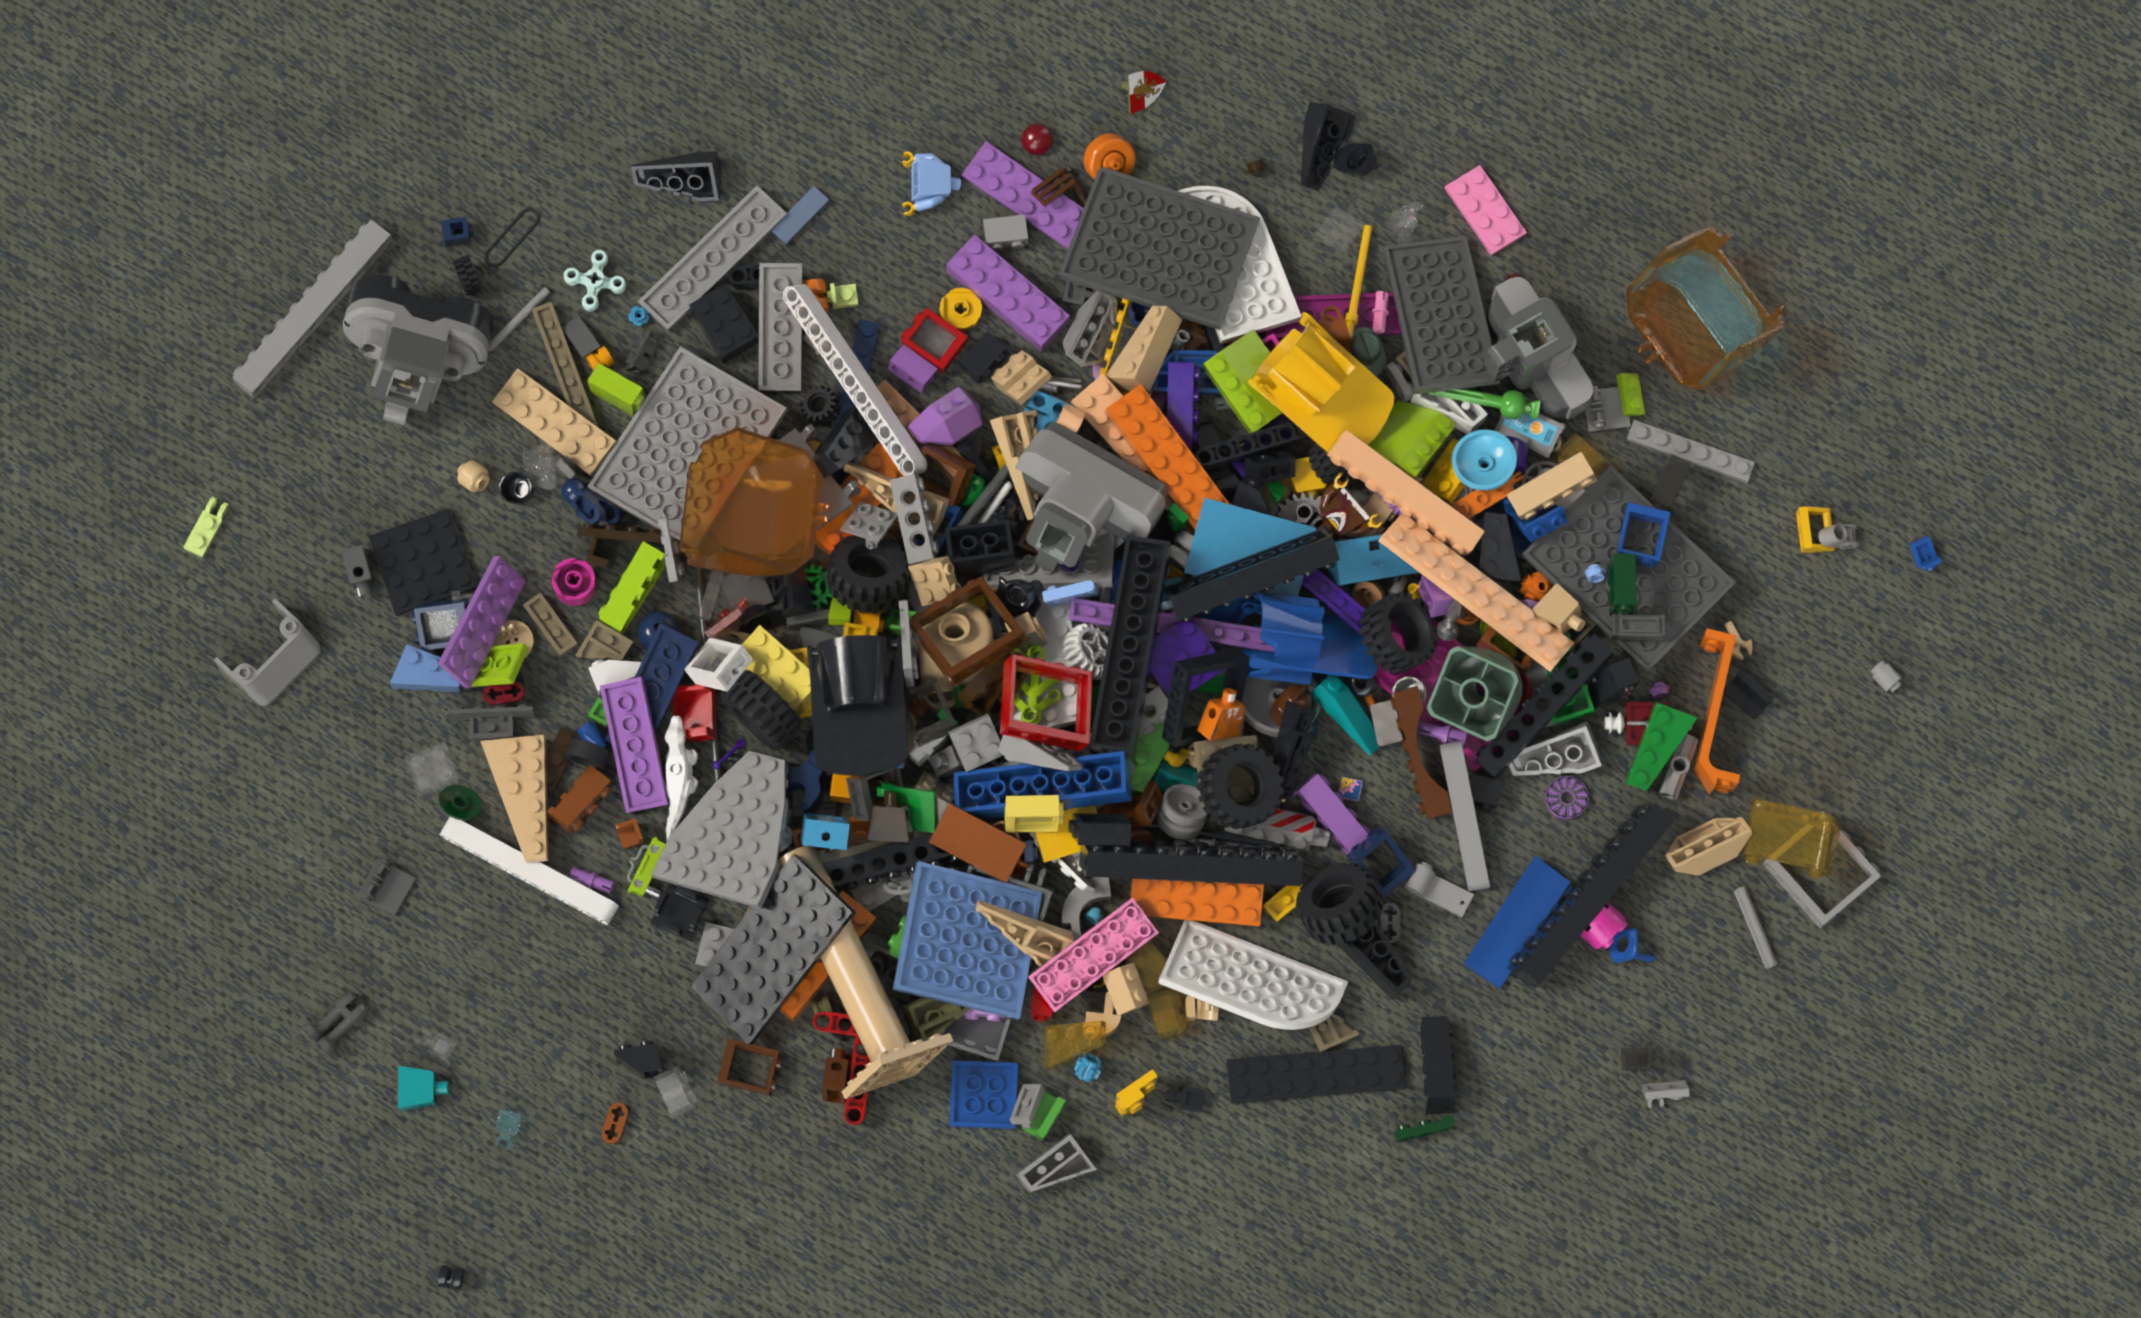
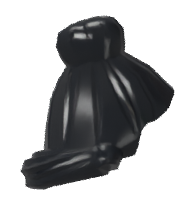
[998,576,1044,612]

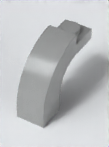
[1061,877,1111,941]

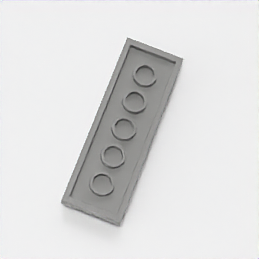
[758,263,802,392]

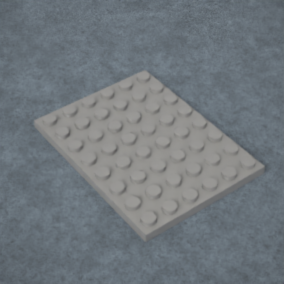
[587,347,788,551]

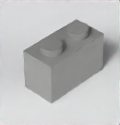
[983,214,1028,252]

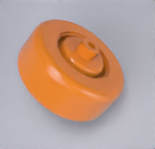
[1084,133,1136,180]

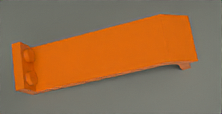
[1693,628,1740,795]

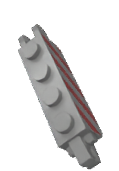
[1210,802,1330,850]

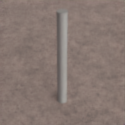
[489,287,550,352]

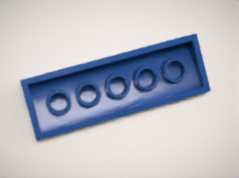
[1463,855,1571,989]

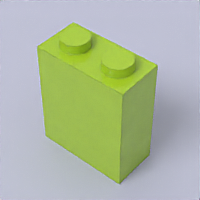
[587,363,645,417]

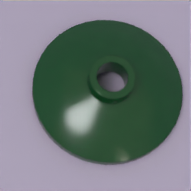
[439,785,481,820]

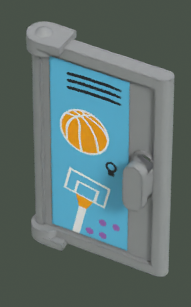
[1494,413,1566,459]

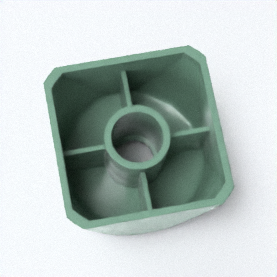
[1427,647,1523,741]

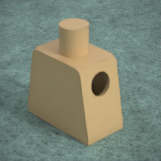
[1532,583,1585,634]

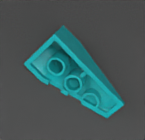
[1310,674,1379,756]

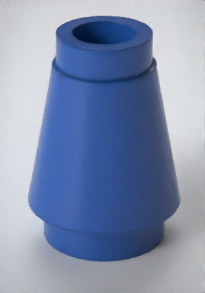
[577,720,608,748]

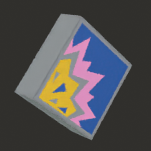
[1338,777,1363,803]

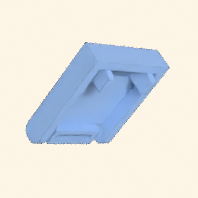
[1042,581,1100,607]

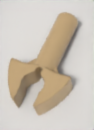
[1725,621,1752,660]

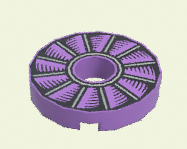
[1545,776,1589,820]

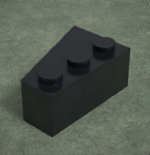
[1479,511,1523,581]

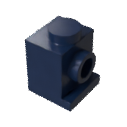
[441,217,474,247]

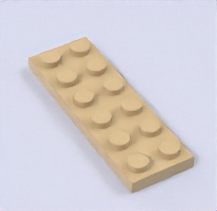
[492,368,617,476]

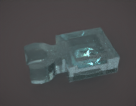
[495,1109,522,1150]

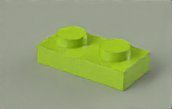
[1616,373,1645,416]

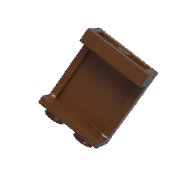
[1098,781,1163,828]

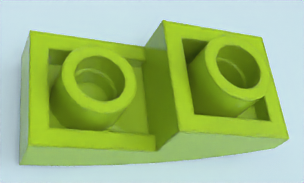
[828,597,854,625]

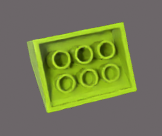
[1201,329,1282,434]
[1368,400,1457,481]

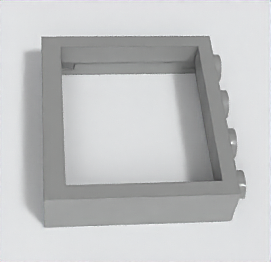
[1762,811,1881,929]

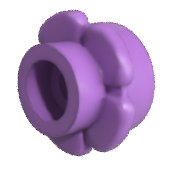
[1649,682,1670,699]

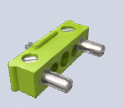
[627,837,666,898]

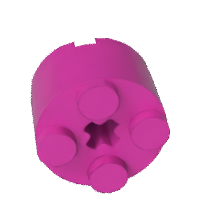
[552,558,597,606]
[1580,902,1628,949]

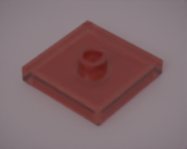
[704,598,750,638]

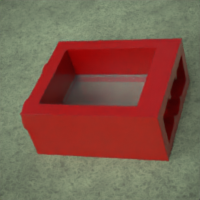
[901,308,968,375]

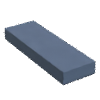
[771,186,829,246]

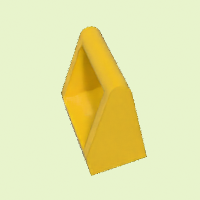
[1796,507,1835,554]

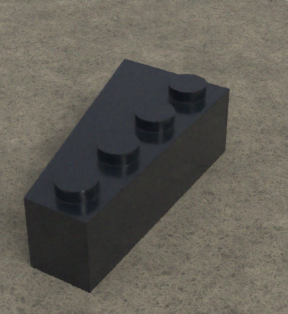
[1336,921,1412,1000]
[1420,1016,1458,1115]

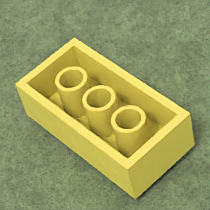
[742,625,811,716]

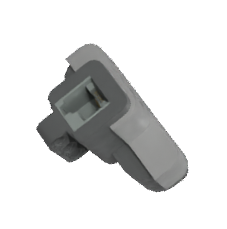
[1483,277,1593,422]
[1015,423,1169,574]

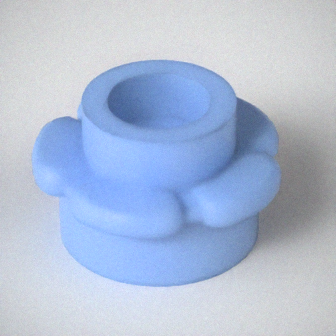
[1585,564,1606,583]

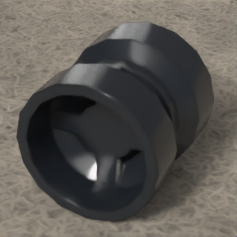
[438,1265,464,1290]

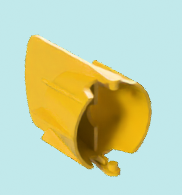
[1248,312,1394,453]

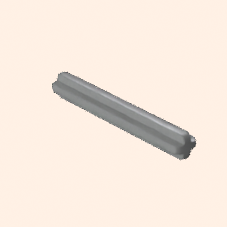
[1734,887,1777,969]

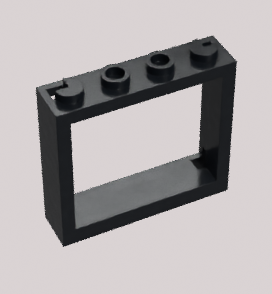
[1162,648,1250,747]

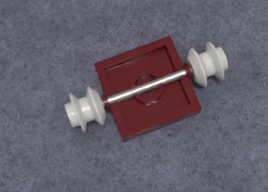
[1604,702,1692,746]

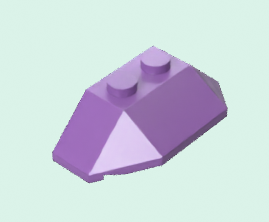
[907,387,982,445]

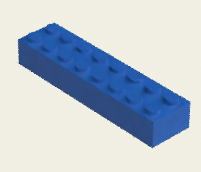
[954,751,1132,820]

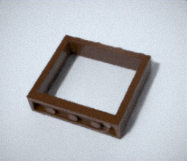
[909,576,1026,687]

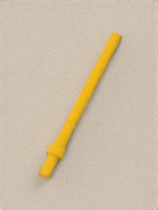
[1345,225,1372,339]

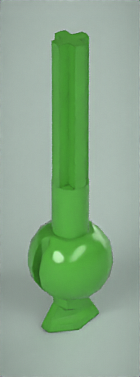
[1429,388,1540,420]

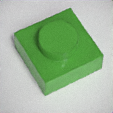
[587,697,608,728]

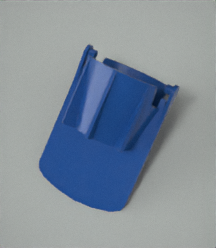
[1241,591,1378,685]

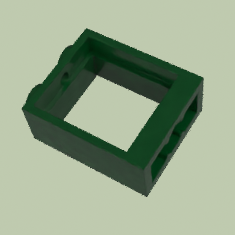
[1609,554,1637,615]

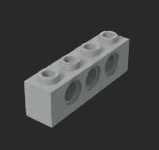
[890,474,939,564]

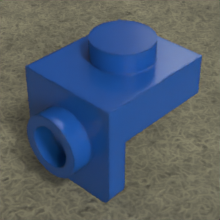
[1908,535,1942,571]

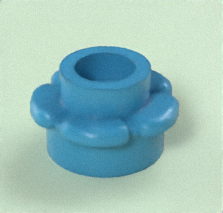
[628,306,649,326]

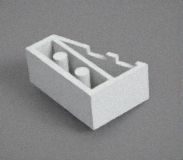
[1410,393,1488,435]

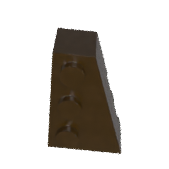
[957,650,1028,719]

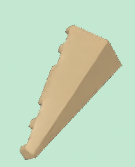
[990,410,1038,520]
[843,462,950,540]
[976,900,1074,967]

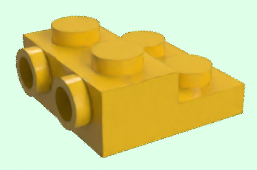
[1115,1069,1158,1116]

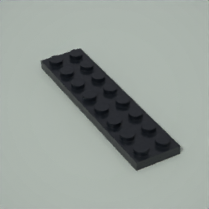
[1226,1045,1406,1104]

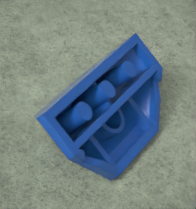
[1153,350,1221,395]

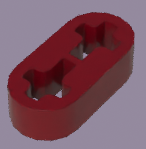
[483,681,525,706]

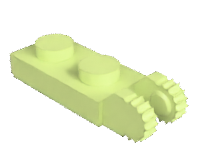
[183,496,229,558]

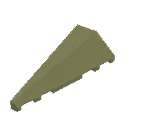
[902,997,970,1042]

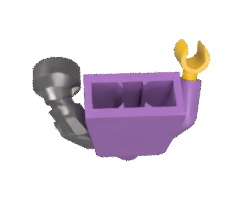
[1408,575,1466,641]

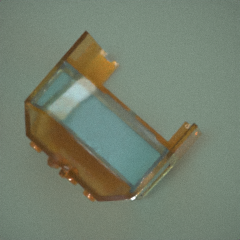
[1626,226,1784,390]

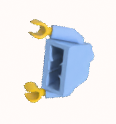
[902,151,961,216]

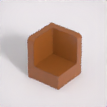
[615,818,644,850]

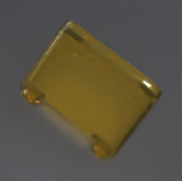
[1743,799,1841,878]

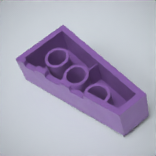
[1293,774,1370,855]

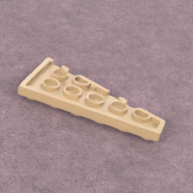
[480,735,548,863]

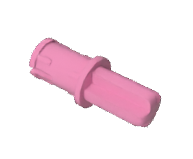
[1372,291,1389,334]

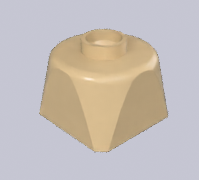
[916,601,994,694]

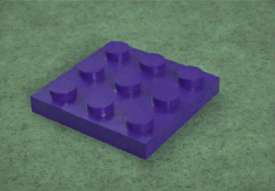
[1150,618,1226,699]

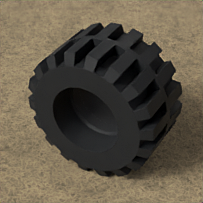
[1309,442,1356,486]

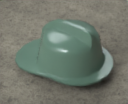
[1350,327,1387,376]

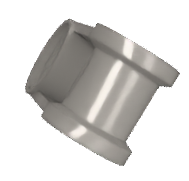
[1818,523,1859,550]

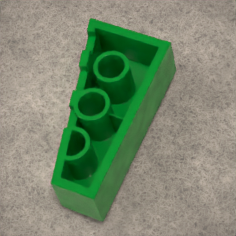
[1625,701,1697,791]

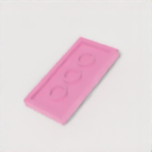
[1444,165,1527,256]

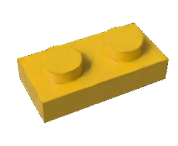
[1263,884,1302,923]

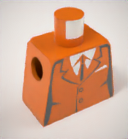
[1197,688,1245,741]

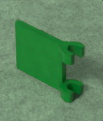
[877,782,936,833]

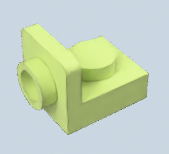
[827,283,858,309]

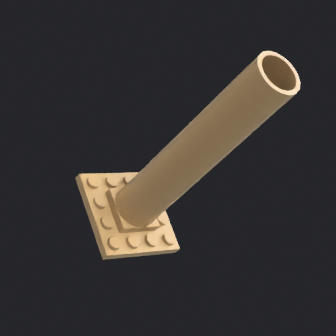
[778,846,953,1099]

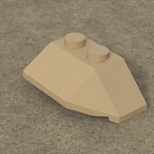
[1665,817,1753,876]

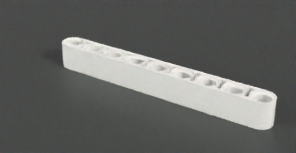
[439,817,619,925]

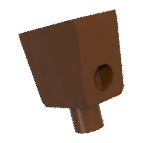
[822,1048,849,1104]

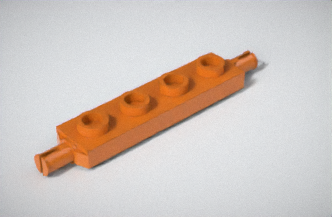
[1450,471,1525,519]

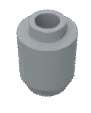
[1870,661,1902,693]

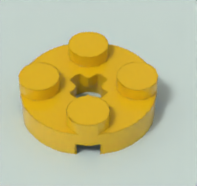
[940,288,982,331]

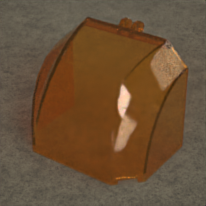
[679,427,828,576]

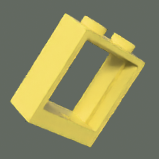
[1005,795,1063,833]

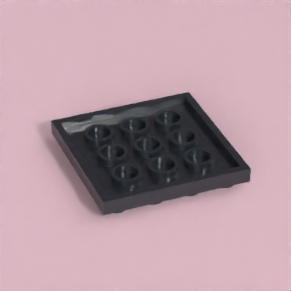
[368,508,477,616]

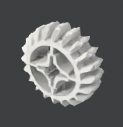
[1062,623,1109,681]

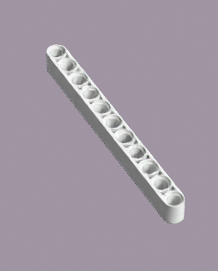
[783,284,927,476]

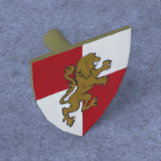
[1121,70,1166,115]

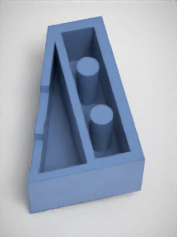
[390,644,463,693]

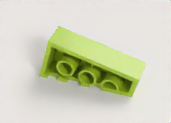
[598,541,666,635]

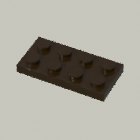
[577,523,662,543]

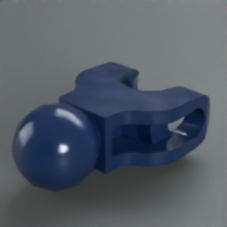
[561,478,623,525]
[786,749,826,813]

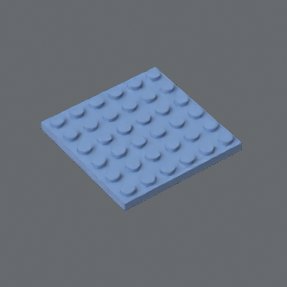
[893,861,1042,1020]

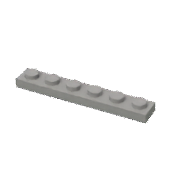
[1626,420,1755,483]

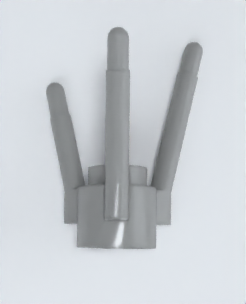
[1039,376,1082,407]

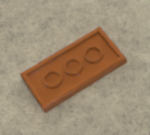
[929,803,1027,883]

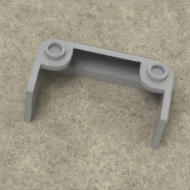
[214,599,321,706]

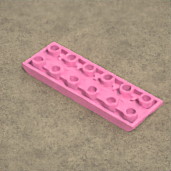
[1028,898,1159,1012]

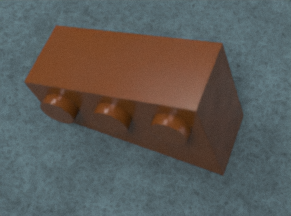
[547,765,612,835]

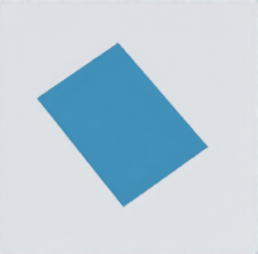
[1184,498,1316,596]

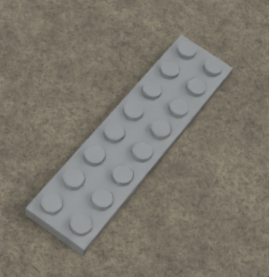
[638,186,787,332]

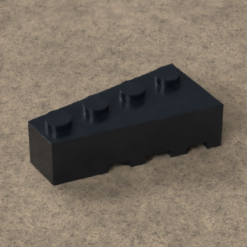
[809,405,878,478]

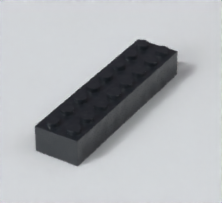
[1164,528,1340,622]

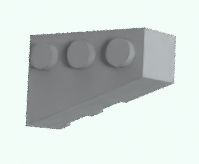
[1015,1134,1097,1192]

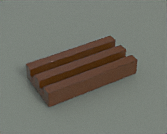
[1031,168,1076,207]

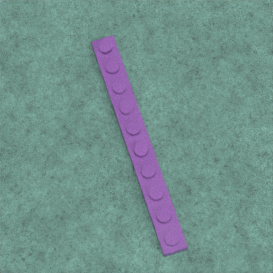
[1068,598,1275,653]

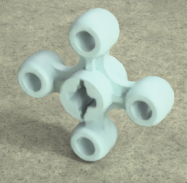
[564,250,626,312]

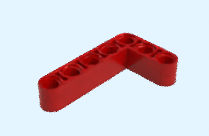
[812,1011,871,1125]

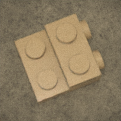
[991,350,1052,405]
[908,556,961,606]

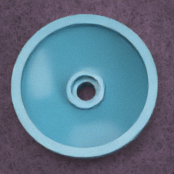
[1452,430,1517,491]

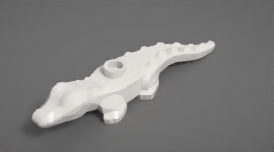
[665,716,698,840]

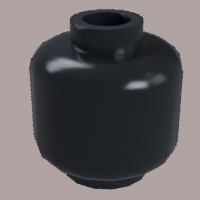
[1349,674,1379,697]

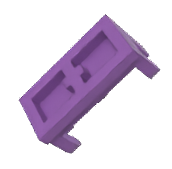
[888,344,938,394]

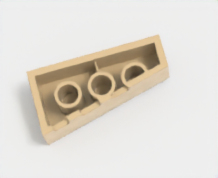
[1106,306,1182,392]
[1507,452,1598,520]

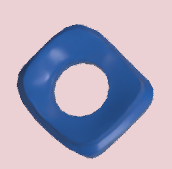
[1610,927,1655,963]

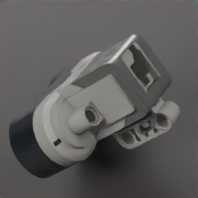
[343,275,493,425]

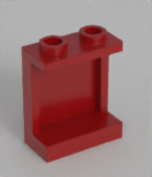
[673,683,716,743]

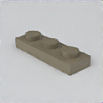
[523,592,578,657]

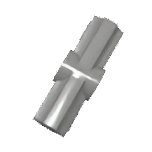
[1659,734,1699,800]

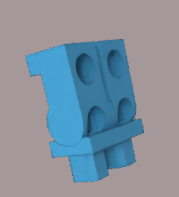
[1023,391,1072,433]

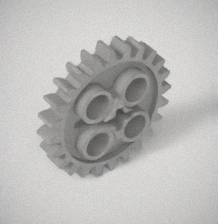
[1278,492,1336,541]

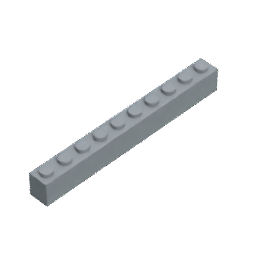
[232,220,393,399]

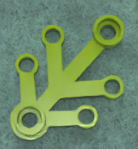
[1014,645,1062,725]

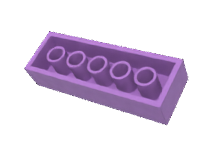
[946,234,1070,353]

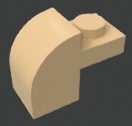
[1084,992,1121,1038]

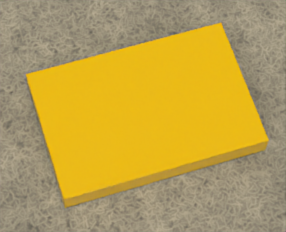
[1034,806,1097,863]

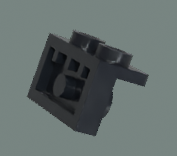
[990,493,1036,540]

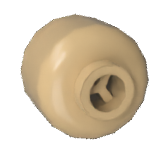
[457,460,490,492]

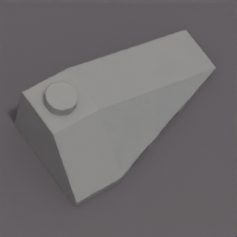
[1509,721,1602,776]
[998,735,1082,771]

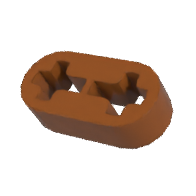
[601,1103,629,1145]

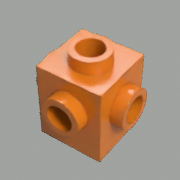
[1519,572,1553,602]

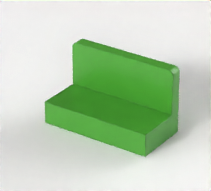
[1021,1091,1066,1141]

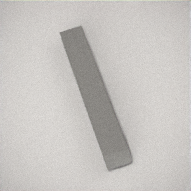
[1440,741,1490,892]

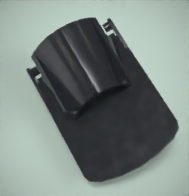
[808,635,908,776]

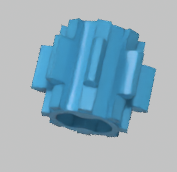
[1074,1053,1103,1082]

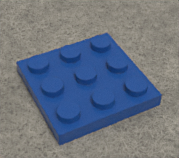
[949,1060,1018,1130]

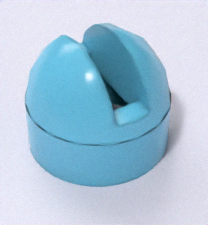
[1085,907,1104,926]

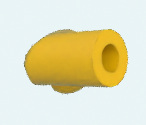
[1164,748,1189,768]

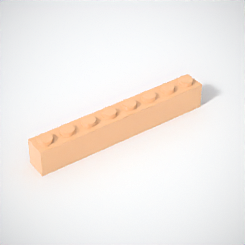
[1327,430,1485,556]

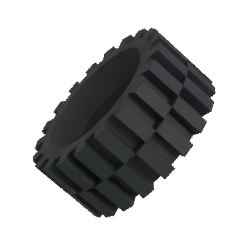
[1359,592,1438,674]

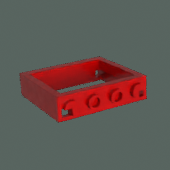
[1000,654,1093,751]

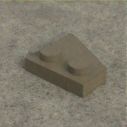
[575,620,634,661]
[1308,1014,1359,1052]

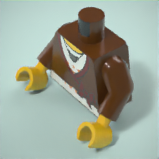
[1316,473,1384,539]

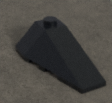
[1301,102,1355,191]
[631,151,721,201]

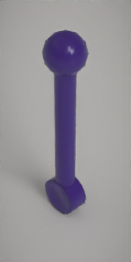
[713,739,745,769]

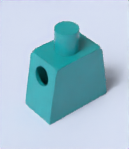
[398,1066,449,1111]

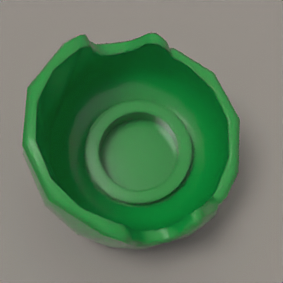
[959,474,986,507]

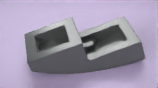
[561,316,601,359]

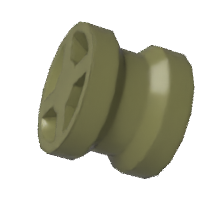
[810,996,832,1022]

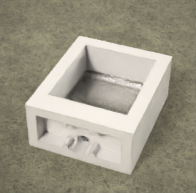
[684,638,753,692]

